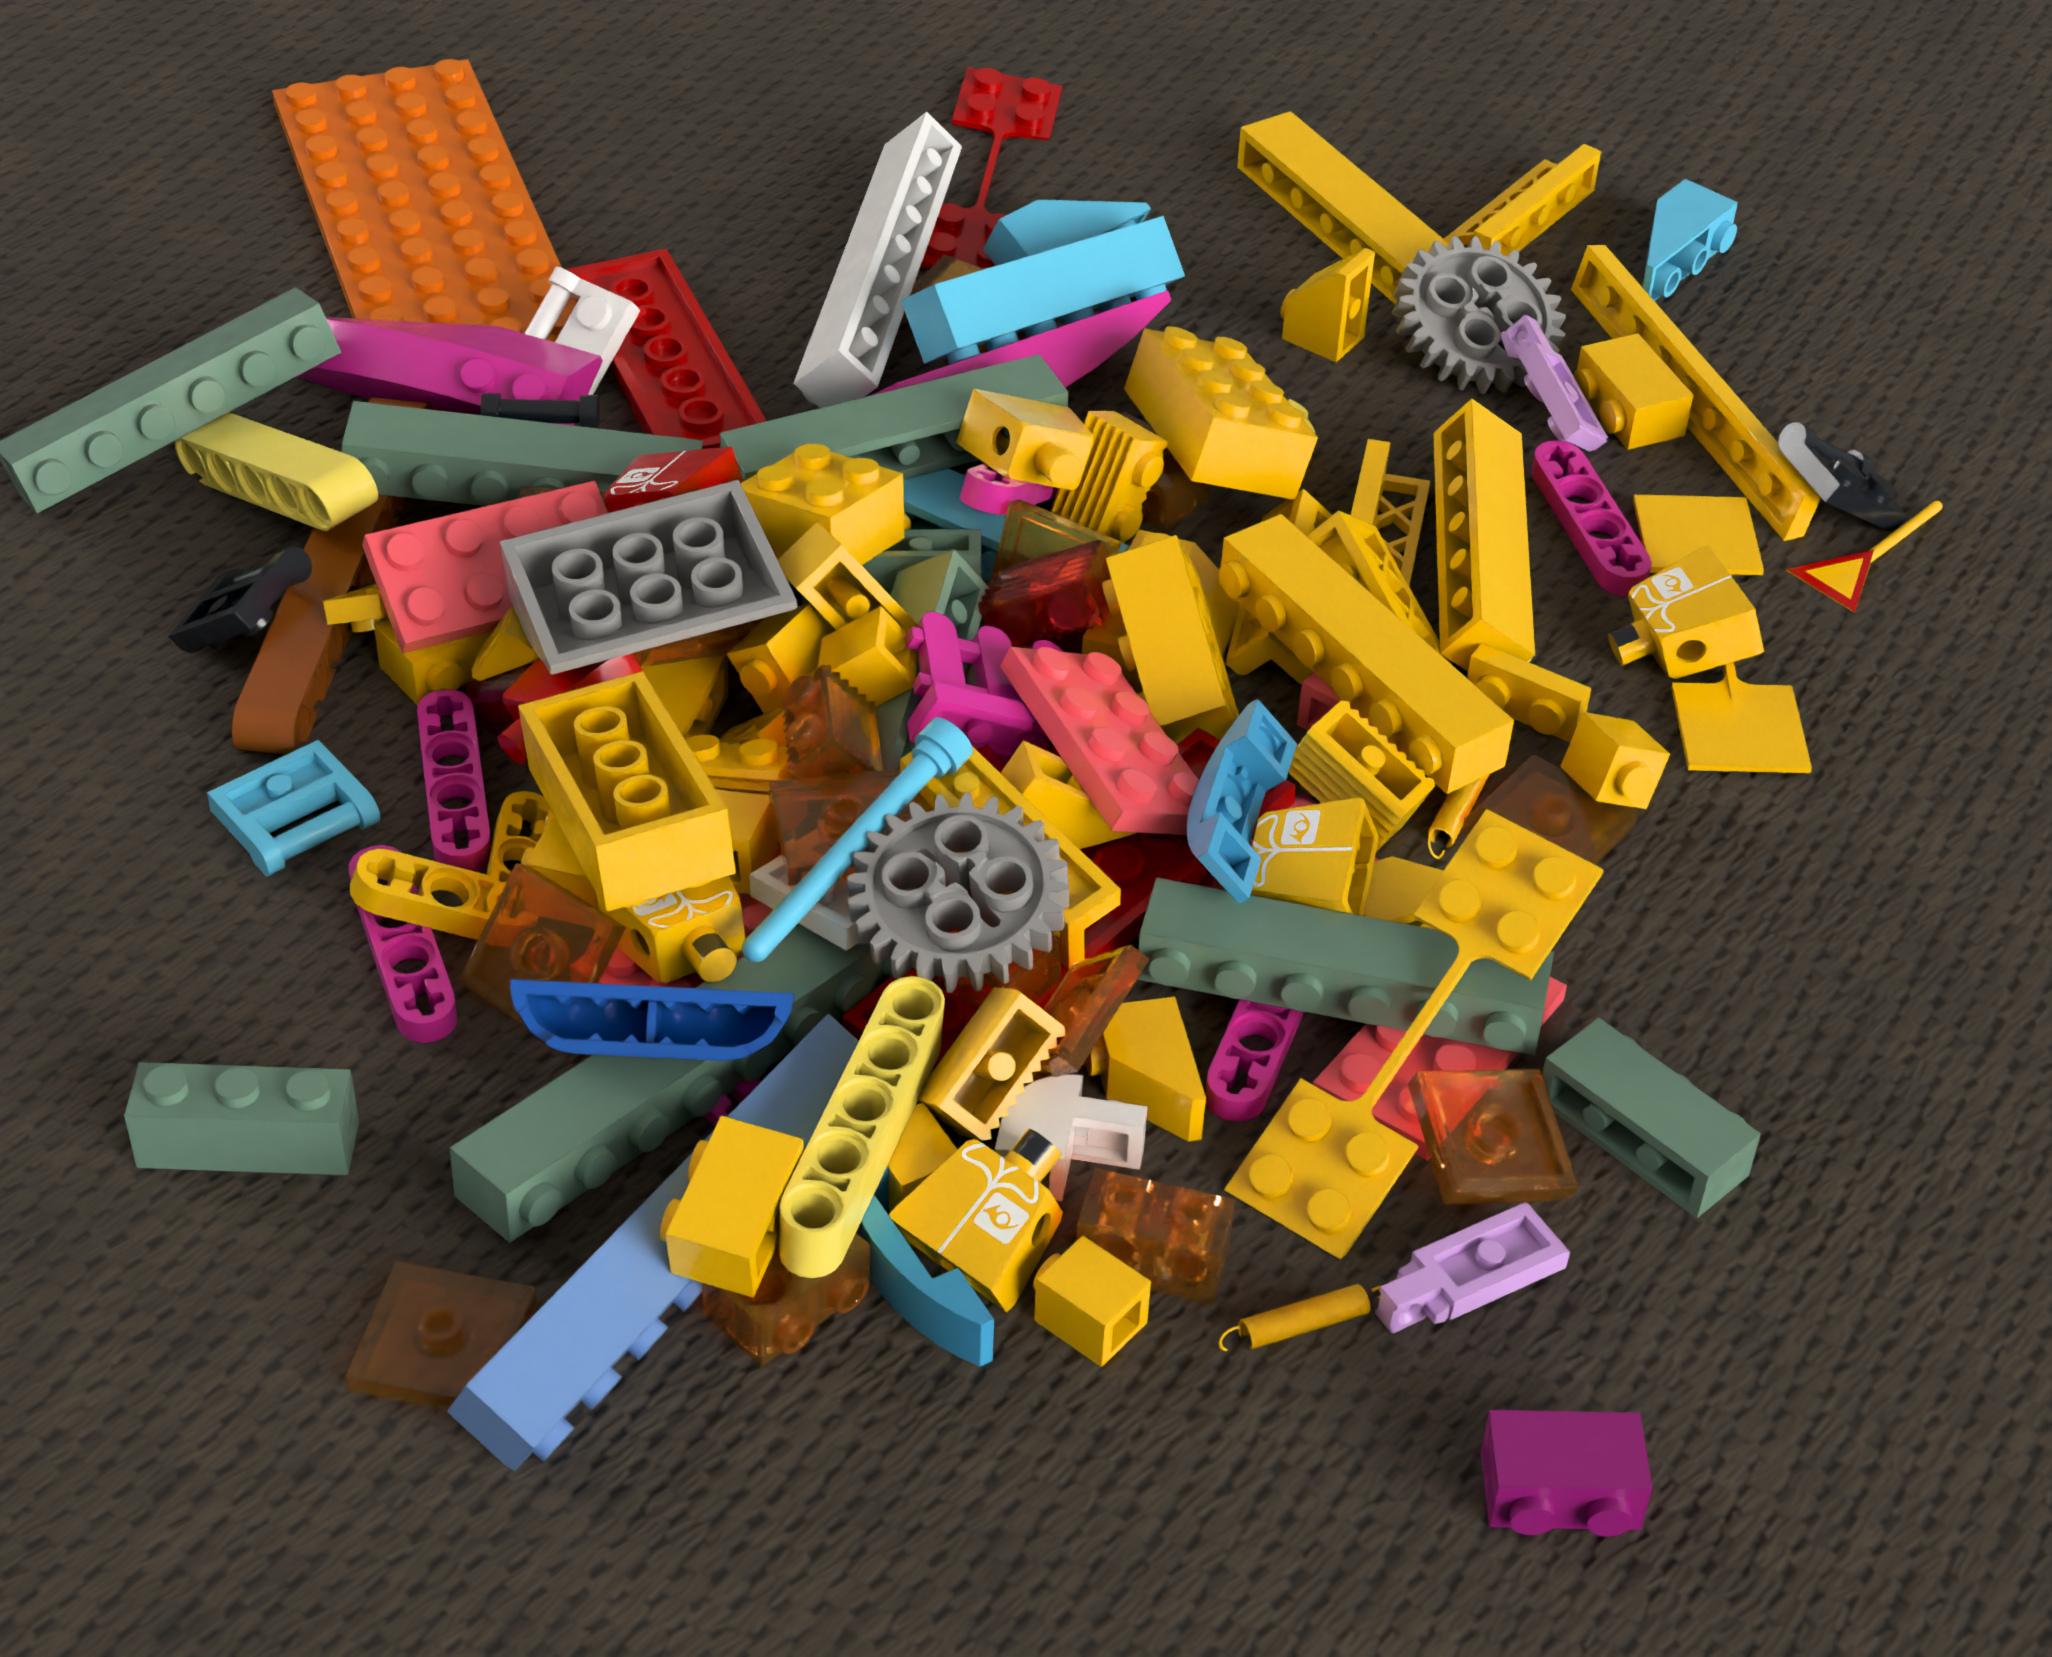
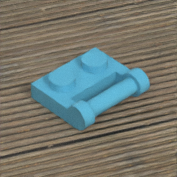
[207,740,380,877]

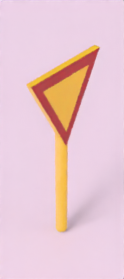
[1786,501,1943,613]

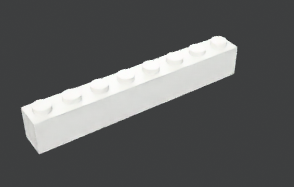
[793,112,962,408]

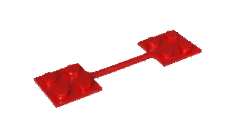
[920,67,1063,276]

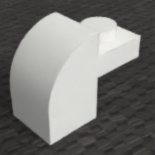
[995,1074,1148,1201]

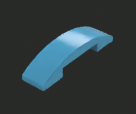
[1187,699,1297,904]
[852,1166,994,1367]

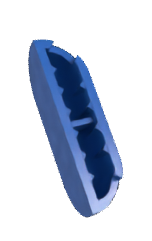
[510,979,794,1061]

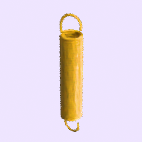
[1428,774,1490,859]
[1219,1284,1381,1351]

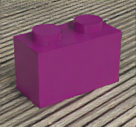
[1481,1410,1652,1537]

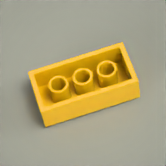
[1124,326,1318,500]
[518,671,736,912]

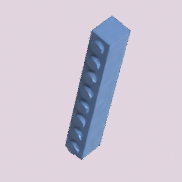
[447,1013,859,1471]

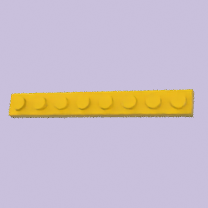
[1571,245,1821,541]

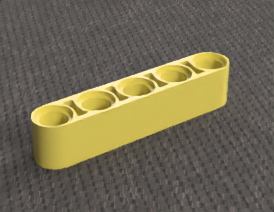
[175,412,378,531]
[778,976,945,1278]

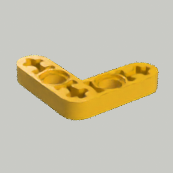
[350,791,550,948]

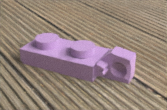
[1500,315,1608,451]
[1375,1202,1570,1334]

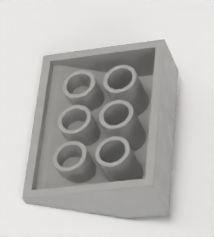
[500,480,797,675]

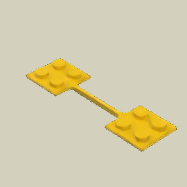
[1633,494,1812,773]
[1224,809,1604,1260]

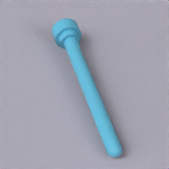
[742,717,973,962]

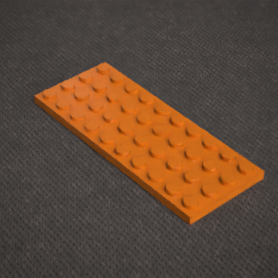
[272,59,577,342]

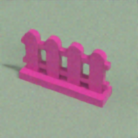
[905,612,1132,763]

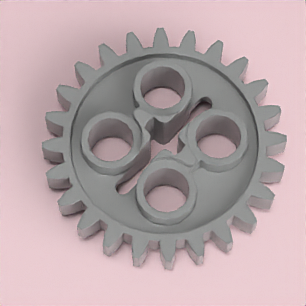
[1392,236,1566,394]
[847,793,1070,993]

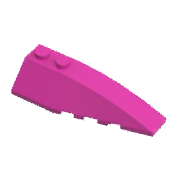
[873,290,1171,395]
[296,317,603,426]

